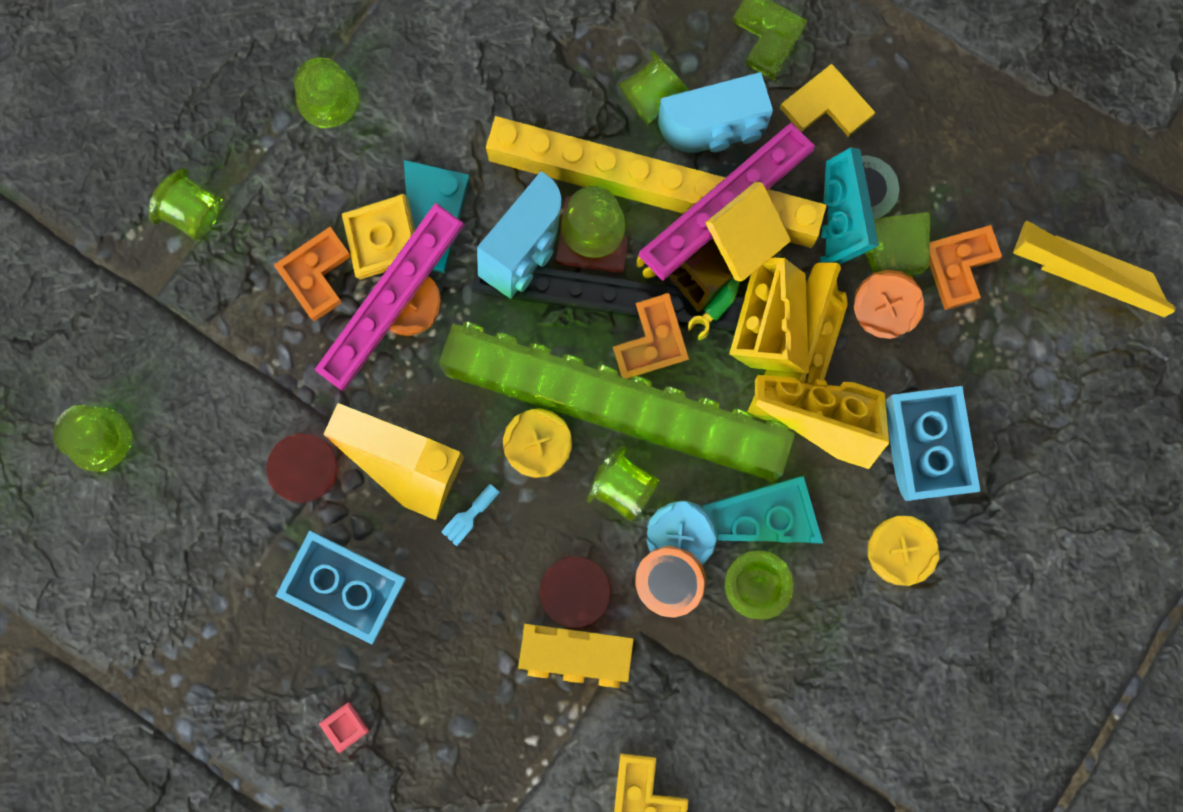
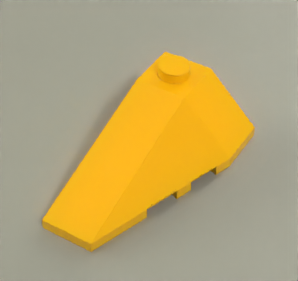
[755,375,889,469]
[323,403,464,521]

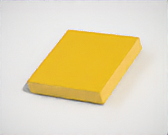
[705,182,791,281]
[342,194,415,280]

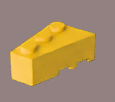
[729,258,809,374]
[518,624,634,688]

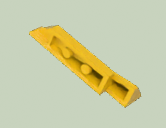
[1013,221,1176,317]
[748,263,848,429]

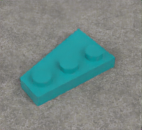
[820,147,879,265]
[404,160,470,273]
[701,475,823,544]

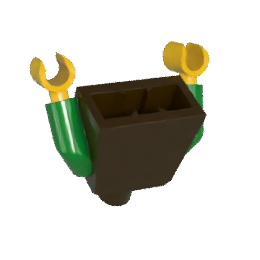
[637,238,741,340]

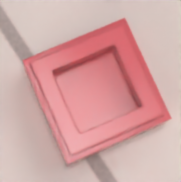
[319,702,370,753]

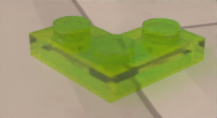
[733,0,808,80]

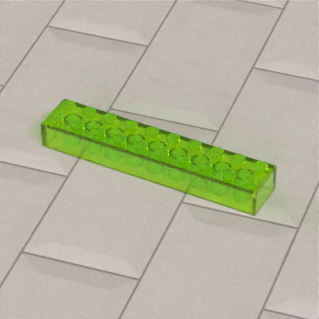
[439,322,795,482]

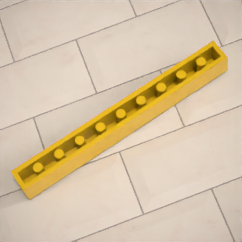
[486,116,826,248]

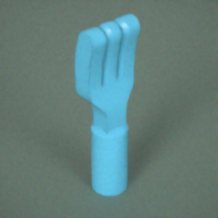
[441,484,500,546]

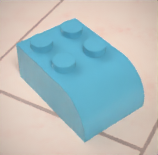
[658,72,773,153]
[477,171,561,299]
[886,386,980,501]
[276,531,407,645]

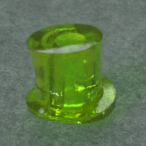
[618,49,689,125]
[294,57,359,128]
[148,167,223,242]
[561,186,625,257]
[53,405,132,472]
[586,446,659,522]
[725,550,793,620]

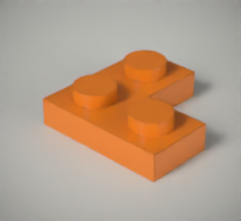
[923,225,1002,310]
[274,227,351,322]
[613,293,689,380]

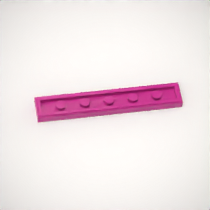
[639,123,815,281]
[315,203,465,391]

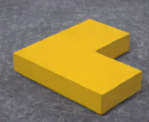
[780,64,875,137]
[614,753,688,812]

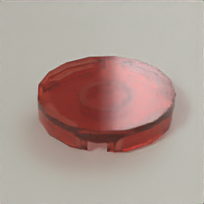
[266,433,338,503]
[540,557,610,628]

